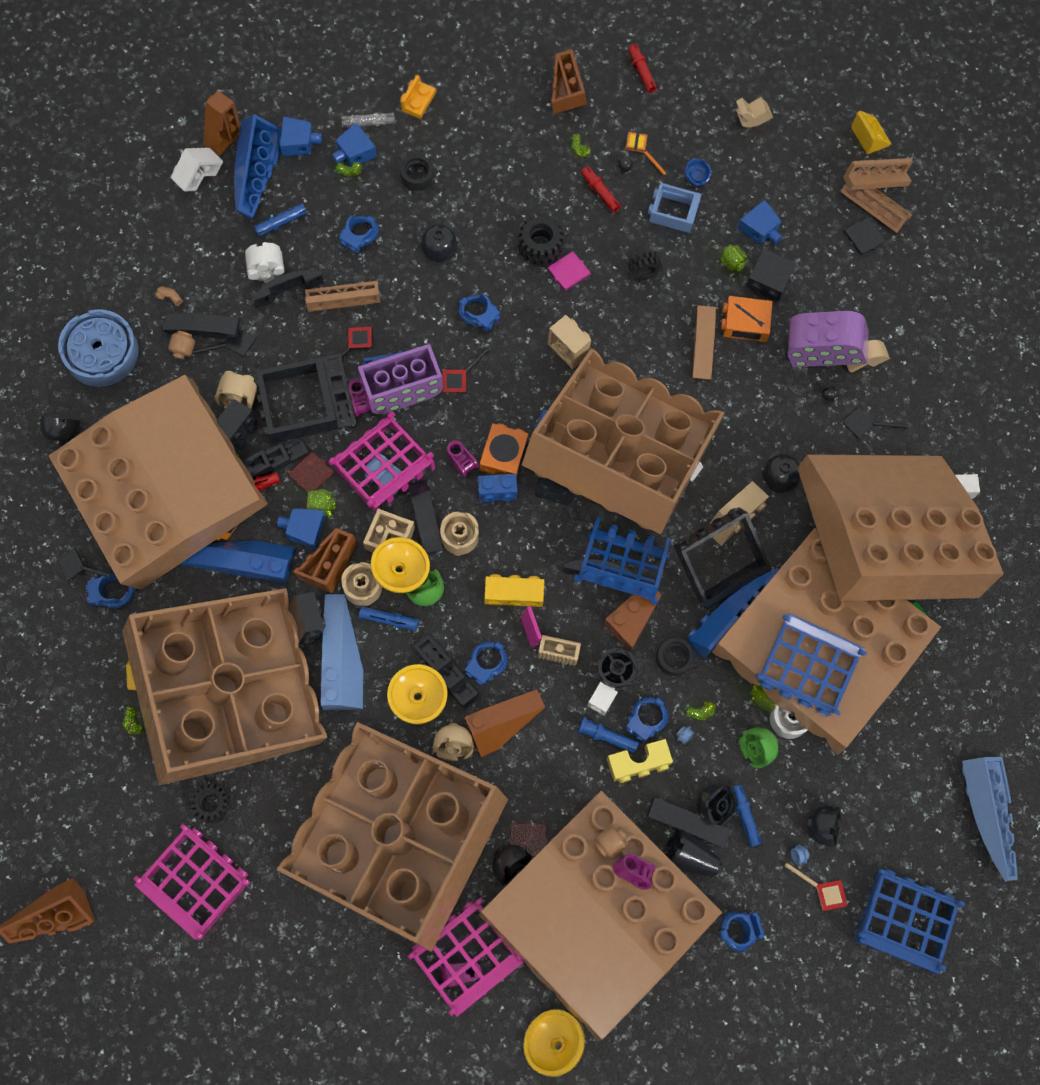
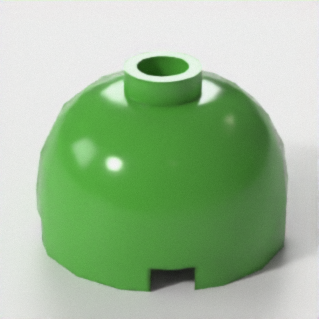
[406,569,444,606]
[739,727,778,769]

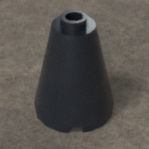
[664,829,722,877]

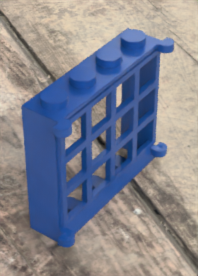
[574,517,671,605]
[756,613,867,717]
[854,869,965,974]

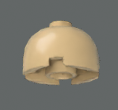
[433,723,473,761]

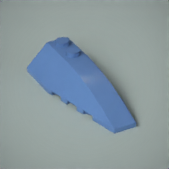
[321,594,363,710]
[962,757,1018,881]

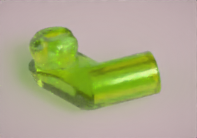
[335,162,362,176]
[686,701,716,720]
[123,707,142,735]

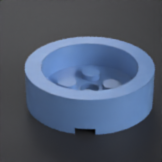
[58,310,139,387]

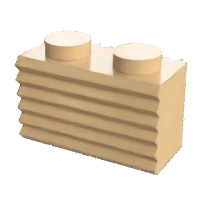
[538,635,581,666]

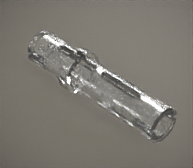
[341,112,395,128]

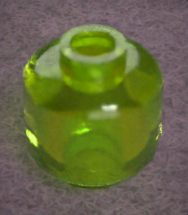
[721,244,747,272]

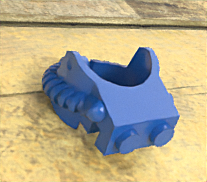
[339,215,379,253]
[458,293,500,332]
[86,572,136,608]
[465,641,508,686]
[625,697,669,742]
[719,911,764,952]

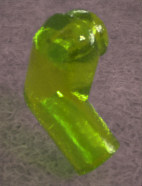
[572,134,590,157]

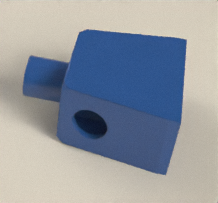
[280,117,322,156]
[332,123,377,167]
[738,200,782,244]
[277,509,325,551]

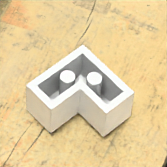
[171,148,223,191]

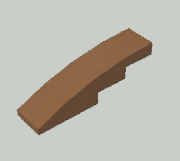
[692,305,716,380]

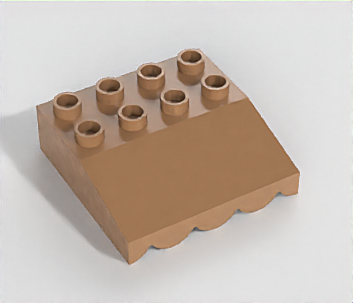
[522,348,724,534]
[49,375,268,590]
[798,455,1004,601]
[712,528,941,755]
[122,588,327,785]
[277,722,508,952]
[479,791,722,1041]

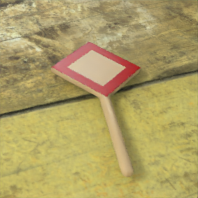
[785,863,848,911]

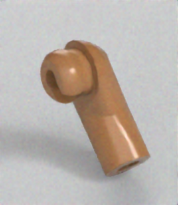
[155,286,183,306]

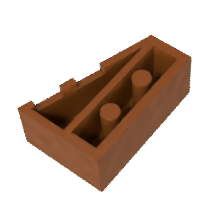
[551,49,587,114]
[203,91,241,156]
[293,528,358,593]
[604,583,662,652]

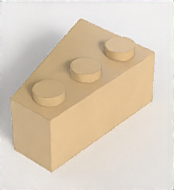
[710,481,769,546]

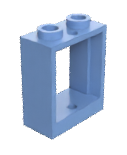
[648,183,702,233]

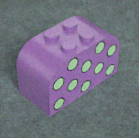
[788,311,869,367]
[358,344,443,414]

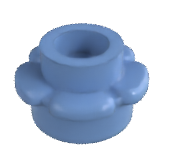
[676,726,694,744]
[791,844,809,865]

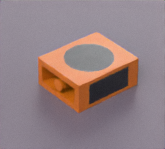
[721,296,772,342]
[480,423,529,478]

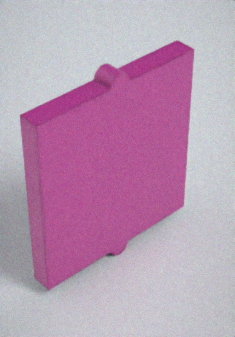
[548,251,590,291]
[521,606,542,648]

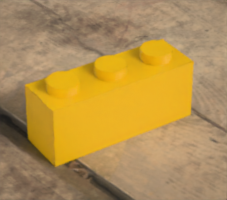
[485,574,544,607]

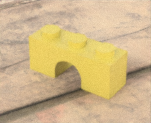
[607,739,673,783]

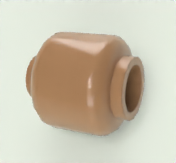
[168,331,195,359]
[595,826,627,858]

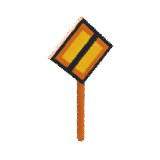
[624,130,666,175]

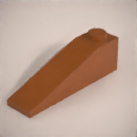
[465,689,545,757]
[0,878,94,944]

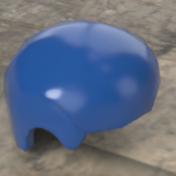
[684,158,711,186]

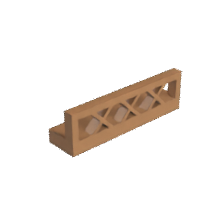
[843,158,913,190]
[840,183,912,233]
[305,281,380,312]

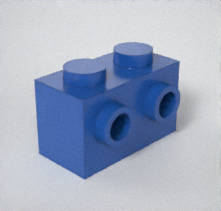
[478,474,517,502]

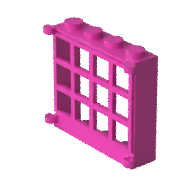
[328,411,435,514]
[134,823,250,941]
[407,898,524,1017]

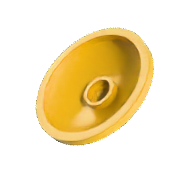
[371,537,430,593]
[387,664,447,724]
[524,1010,585,1077]

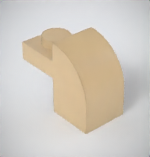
[736,97,773,127]
[847,340,890,372]

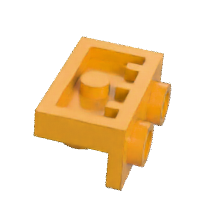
[400,75,436,119]

